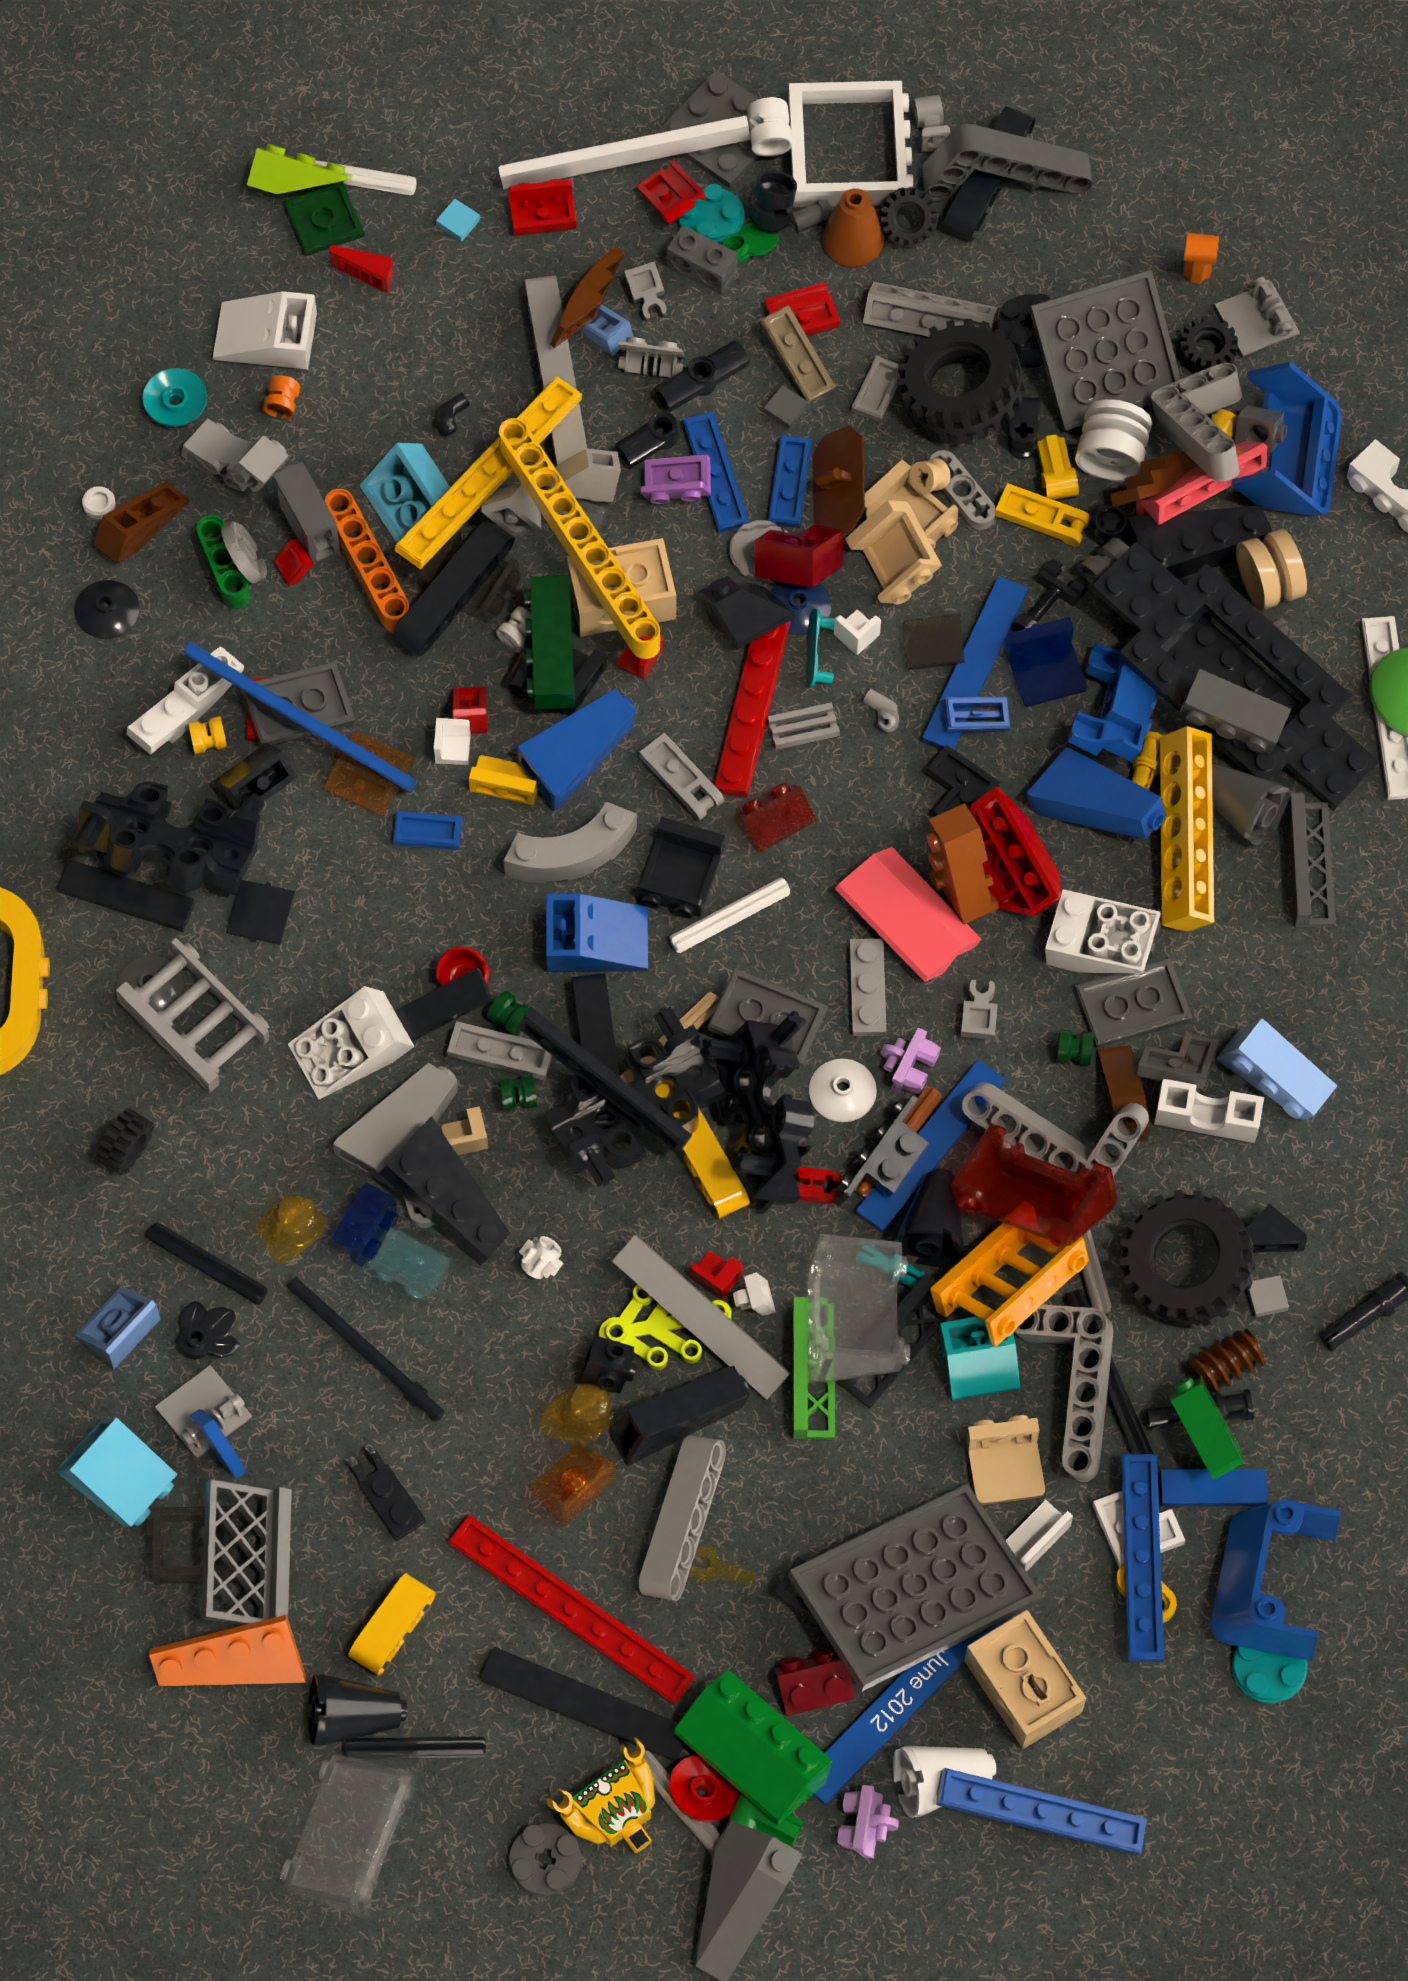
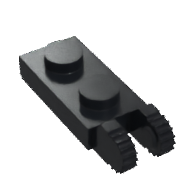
[346,1443,426,1541]

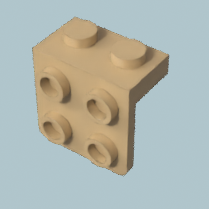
[966,1415,1045,1505]

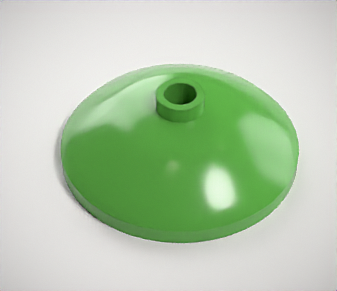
[1369,648,1408,736]

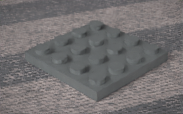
[1028,269,1181,431]

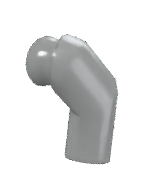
[863,689,900,732]

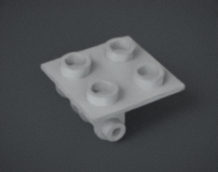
[1214,277,1300,357]
[618,337,685,378]
[155,1365,252,1459]

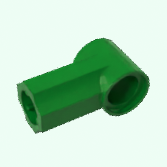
[726,1793,804,1847]

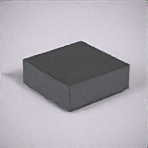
[763,385,808,429]

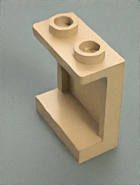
[860,460,959,550]
[845,500,942,605]

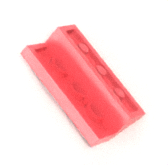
[1136,441,1267,525]
[835,847,981,982]

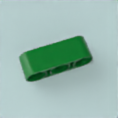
[196,515,250,609]

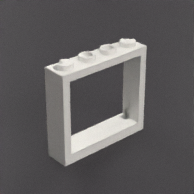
[788,81,913,207]

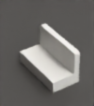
[1006,1500,1073,1572]

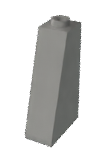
[333,1063,458,1188]

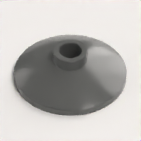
[117,956,184,1012]

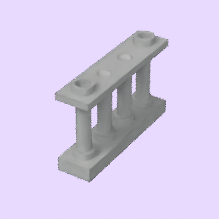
[116,938,269,1094]

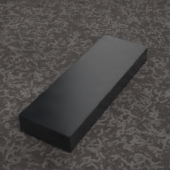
[395,968,493,1042]

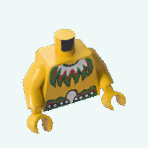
[547,1738,655,1853]

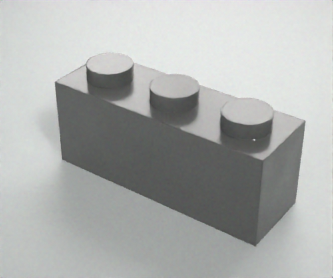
[1179,669,1291,753]

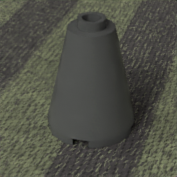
[1212,763,1290,845]

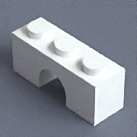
[1347,439,1408,532]
[1154,1079,1264,1143]

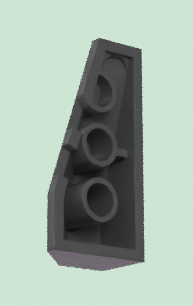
[693,1820,803,1981]

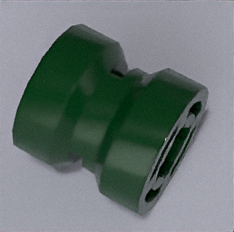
[487,990,530,1036]
[1056,1029,1094,1066]
[499,1074,537,1112]

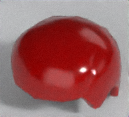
[436,946,490,986]

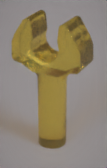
[690,1546,756,1586]

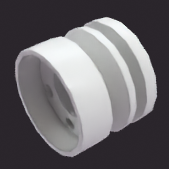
[1075,399,1152,482]

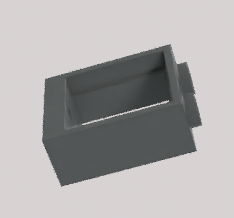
[273,462,340,565]

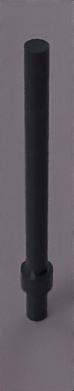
[288,1277,445,1422]

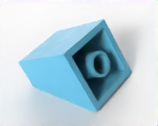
[55,1417,177,1527]

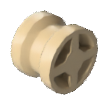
[909,458,951,494]

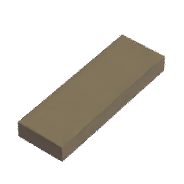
[760,305,836,403]

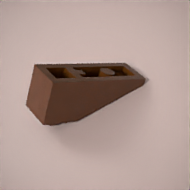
[94,481,190,563]
[1097,1045,1151,1142]

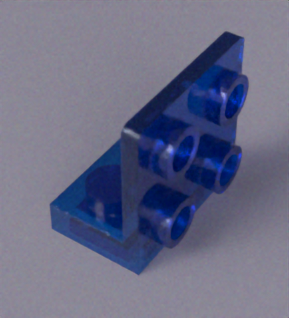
[1005,617,1087,707]

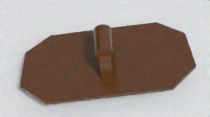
[812,425,865,534]

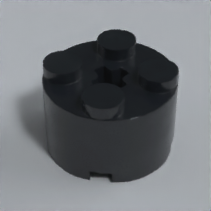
[997,294,1050,368]

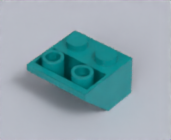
[938,1317,1020,1401]

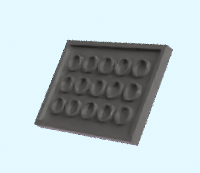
[788,1484,1042,1691]

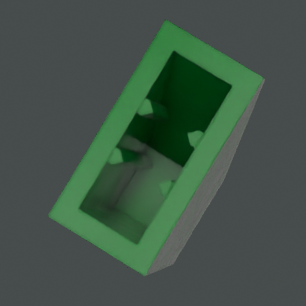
[1170,1377,1244,1480]

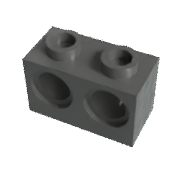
[667,225,738,295]

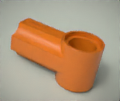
[1183,232,1219,284]

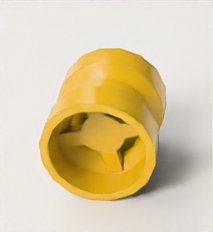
[188,716,227,755]

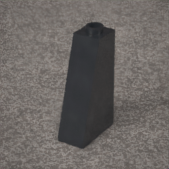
[611,1365,750,1467]

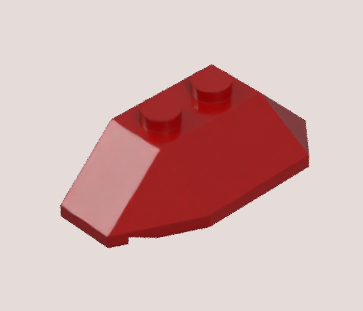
[970,787,1061,916]

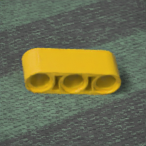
[348,1573,436,1676]

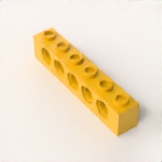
[1160,726,1214,932]

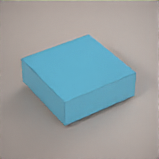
[436,199,480,242]

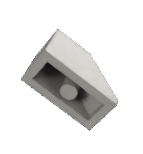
[482,482,542,536]

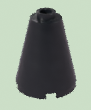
[895,1169,964,1267]
[308,1674,407,1746]

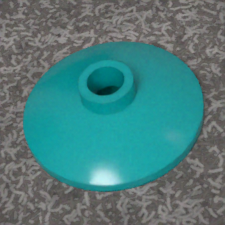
[143,368,207,427]

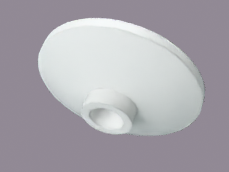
[809,1059,877,1122]

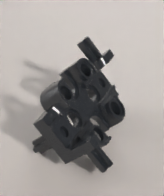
[73,781,264,897]
[544,1006,726,1187]
[700,1011,814,1214]

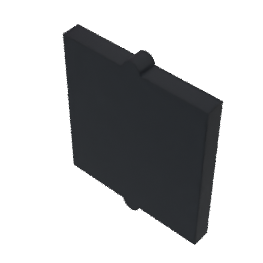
[227,880,295,945]

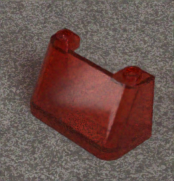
[951,1123,1118,1247]

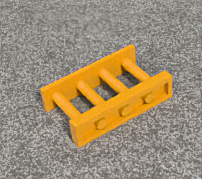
[930,1204,1089,1347]

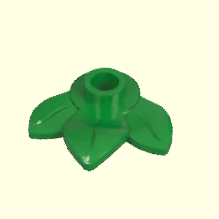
[722,222,779,263]

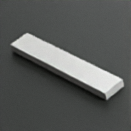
[1361,616,1408,800]

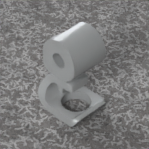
[913,95,950,153]

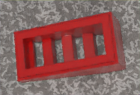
[329,245,394,293]

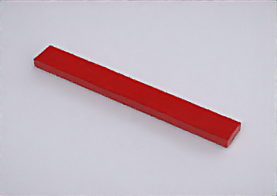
[448,1515,696,1706]

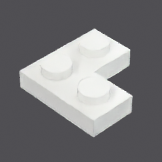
[1092,1491,1185,1568]

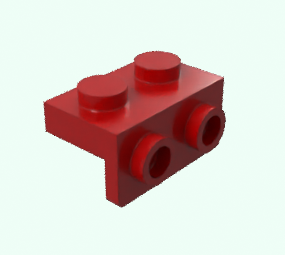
[508,179,577,236]

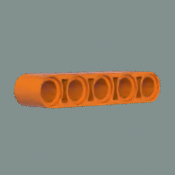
[325,489,410,632]

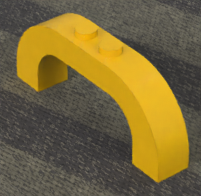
[0,887,50,1075]

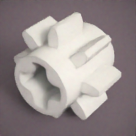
[519,1236,563,1279]

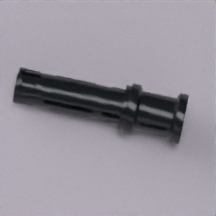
[1319,1272,1408,1352]
[1146,1389,1254,1431]

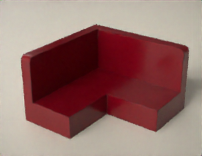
[755,524,843,588]

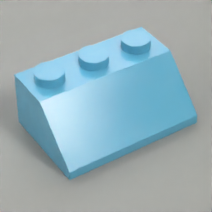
[359,443,470,543]

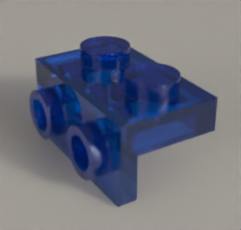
[332,1183,399,1267]

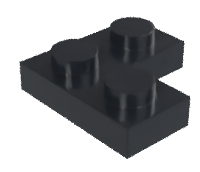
[926,745,1000,817]

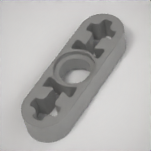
[930,450,996,530]

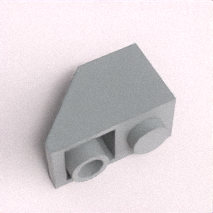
[548,448,621,502]

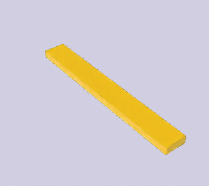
[395,376,582,569]

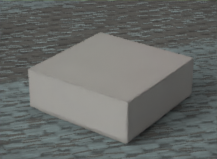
[1247,1275,1289,1317]

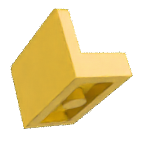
[469,755,538,805]

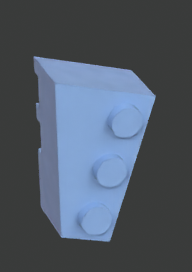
[1216,1019,1337,1121]

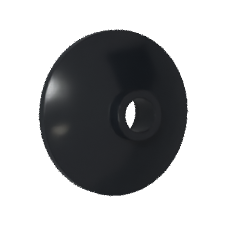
[74,580,140,639]

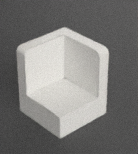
[834,610,881,655]
[434,718,471,765]

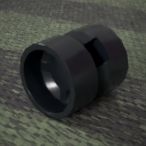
[749,170,797,231]

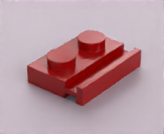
[637,160,706,224]
[765,282,840,336]

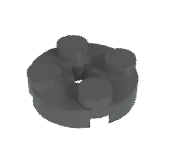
[509,1823,582,1897]

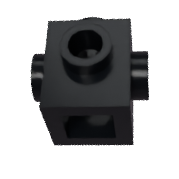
[581,1335,637,1394]

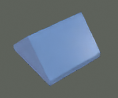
[74,1286,161,1369]

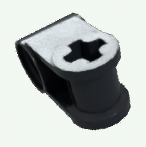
[1007,397,1040,459]

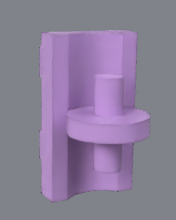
[880,1028,941,1094]
[837,1785,899,1858]

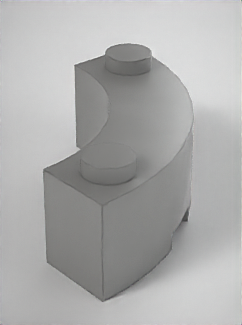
[181,418,289,492]
[504,802,637,883]

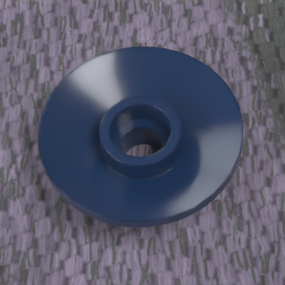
[770,582,832,635]

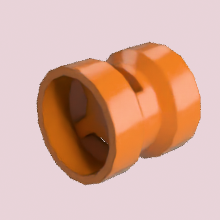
[262,375,301,419]

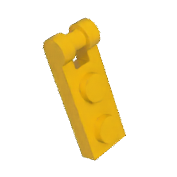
[995,483,1091,547]

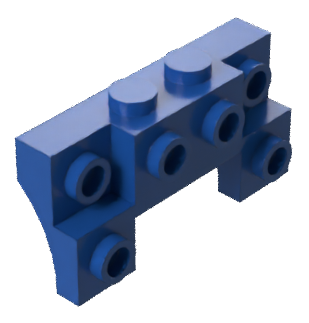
[1068,642,1158,762]

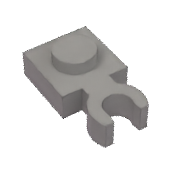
[624,262,666,322]
[961,979,998,1040]

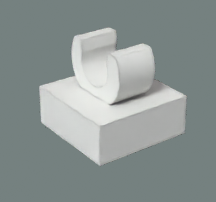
[733,1272,776,1316]

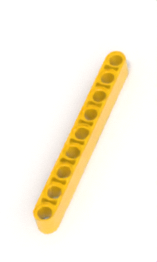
[499,418,660,659]

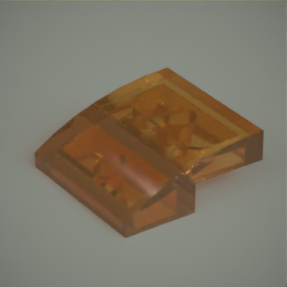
[324,731,416,816]

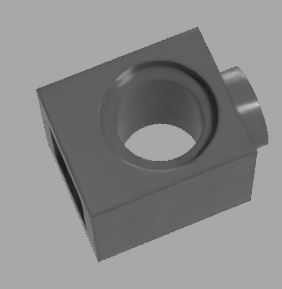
[1235,405,1287,453]

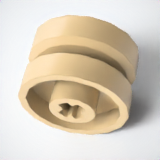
[1236,528,1307,611]

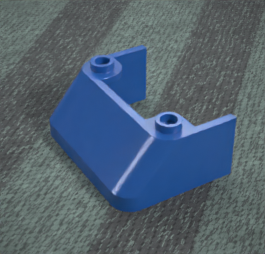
[1232,361,1342,516]
[1210,1500,1341,1661]

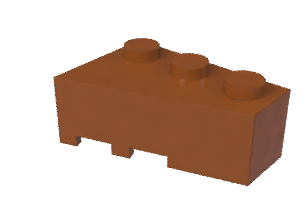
[926,803,999,924]

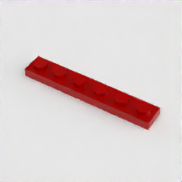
[714,621,791,797]

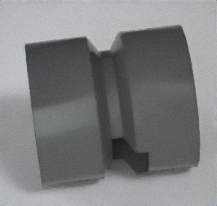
[1077,537,1129,597]

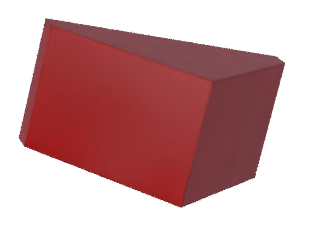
[453,686,488,734]

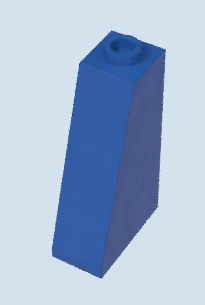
[517,688,636,811]
[1026,746,1166,839]

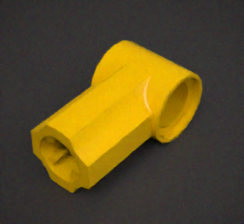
[1037,435,1079,500]

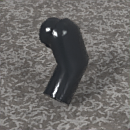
[435,392,470,436]

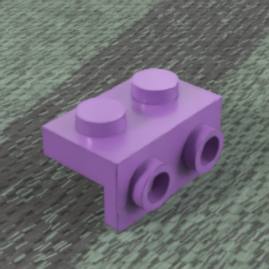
[640,454,711,504]

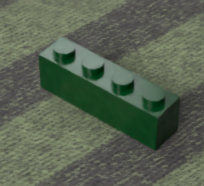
[524,575,575,709]

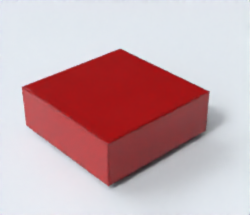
[274,539,313,586]

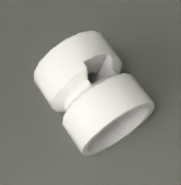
[747,97,793,157]

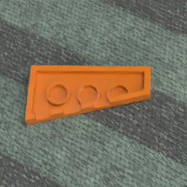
[149,1614,306,1686]

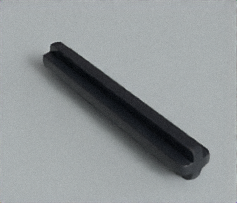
[147,1222,268,1304]
[345,1737,486,1759]

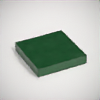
[283,181,365,257]

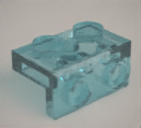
[368,1227,453,1299]

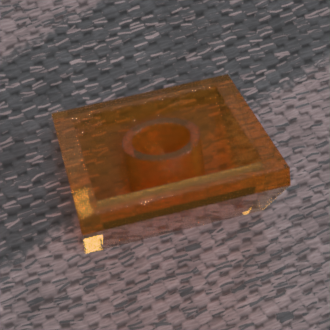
[528,1442,616,1527]

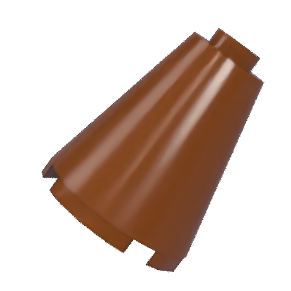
[822,188,885,268]

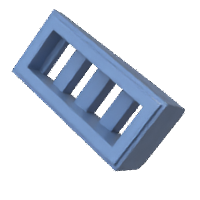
[580,305,633,356]

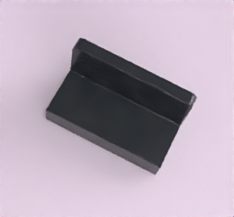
[556,648,607,716]

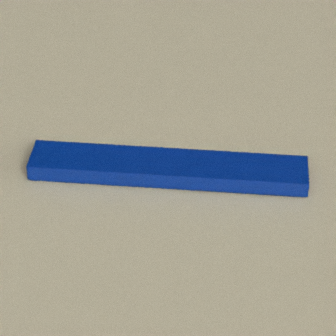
[922,576,1029,750]
[856,1060,1005,1234]
[1121,1454,1164,1662]
[936,1768,1147,1855]

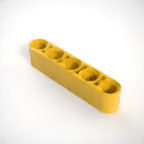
[655,1083,750,1219]

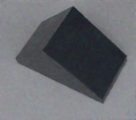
[1246,1203,1307,1253]

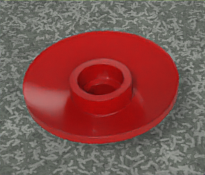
[669,1755,739,1822]

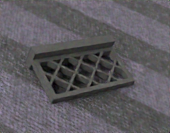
[201,1479,292,1625]

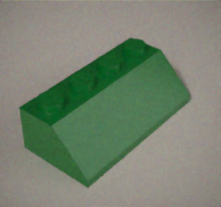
[674,1670,833,1825]

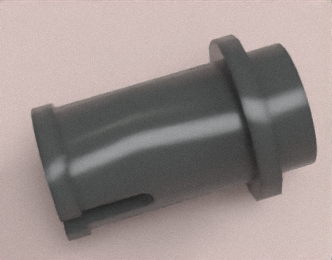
[791,199,833,232]

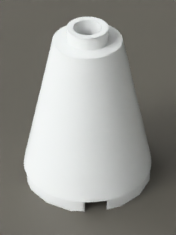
[893,1746,996,1818]

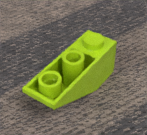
[247,144,353,194]

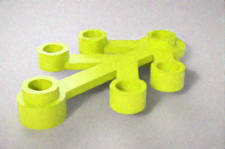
[599,1284,732,1370]

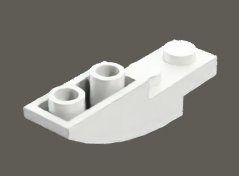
[127,646,244,755]

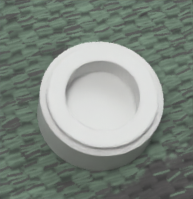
[82,486,116,519]

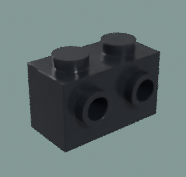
[214,743,298,810]

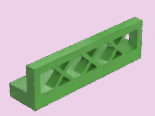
[793,1297,835,1440]

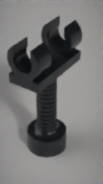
[1011,558,1090,641]

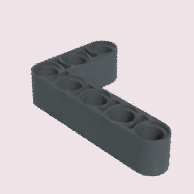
[922,124,1093,202]

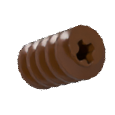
[1186,1329,1266,1394]

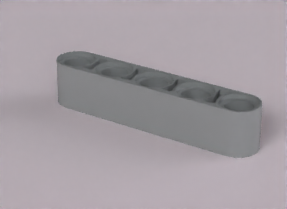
[639,1435,726,1601]

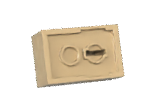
[567,538,676,637]
[965,1610,1086,1749]

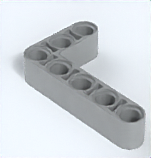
[1150,363,1242,481]
[962,1082,1149,1196]
[1014,1305,1114,1482]

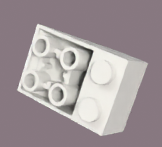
[213,291,317,370]
[1045,889,1161,973]
[288,986,415,1099]

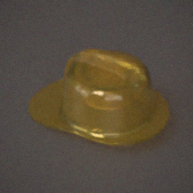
[254,1195,328,1264]
[540,1383,615,1447]

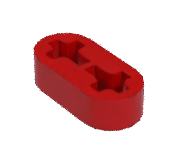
[792,1167,842,1203]

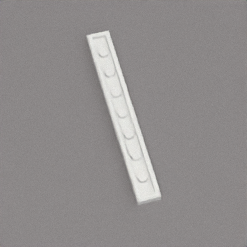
[499,116,751,189]

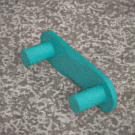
[806,608,836,688]

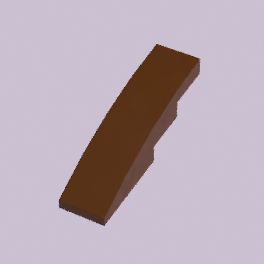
[550,246,625,348]
[1110,452,1195,507]

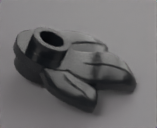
[178,1301,241,1360]

